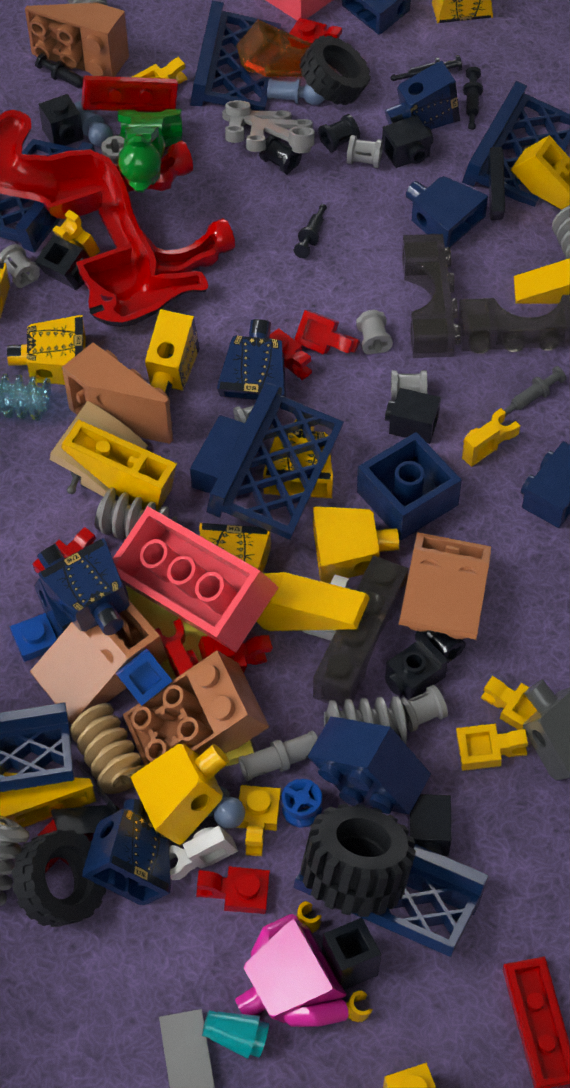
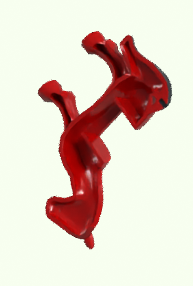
[0,110,235,327]

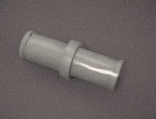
[239,731,318,781]

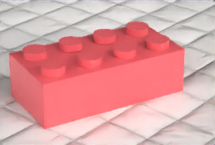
[112,506,279,653]

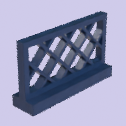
[190,0,281,111]
[462,80,570,207]
[0,139,96,253]
[206,382,344,540]
[0,702,74,792]
[293,844,489,957]

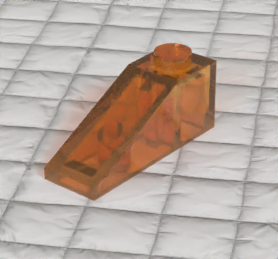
[236,19,336,77]

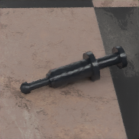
[35,53,83,88]
[390,55,462,81]
[463,67,483,130]
[293,204,327,258]

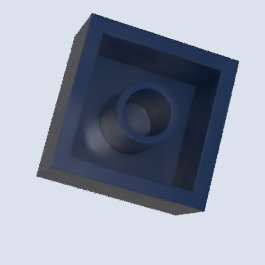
[357,432,462,540]
[308,716,431,815]

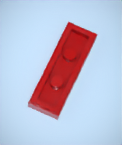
[81,76,178,112]
[502,956,570,1088]

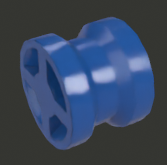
[282,779,322,828]

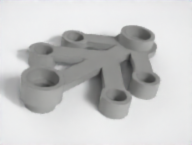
[222,100,315,153]

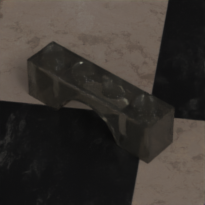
[402,234,461,358]
[458,295,570,353]
[313,555,409,709]

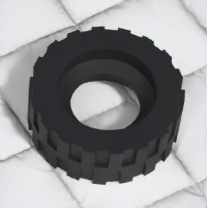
[299,36,371,105]
[12,829,106,927]

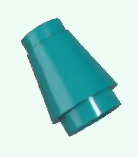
[202,1010,269,1059]

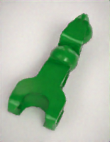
[118,109,182,192]

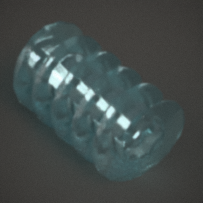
[0,373,51,421]

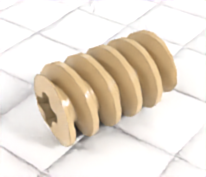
[70,703,144,794]

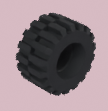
[301,804,416,917]

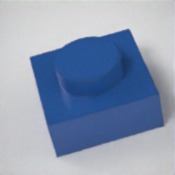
[9,613,57,662]
[115,649,173,706]

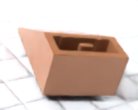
[25,3,129,77]
[62,342,173,444]
[399,532,491,640]
[30,599,168,725]
[123,650,269,766]

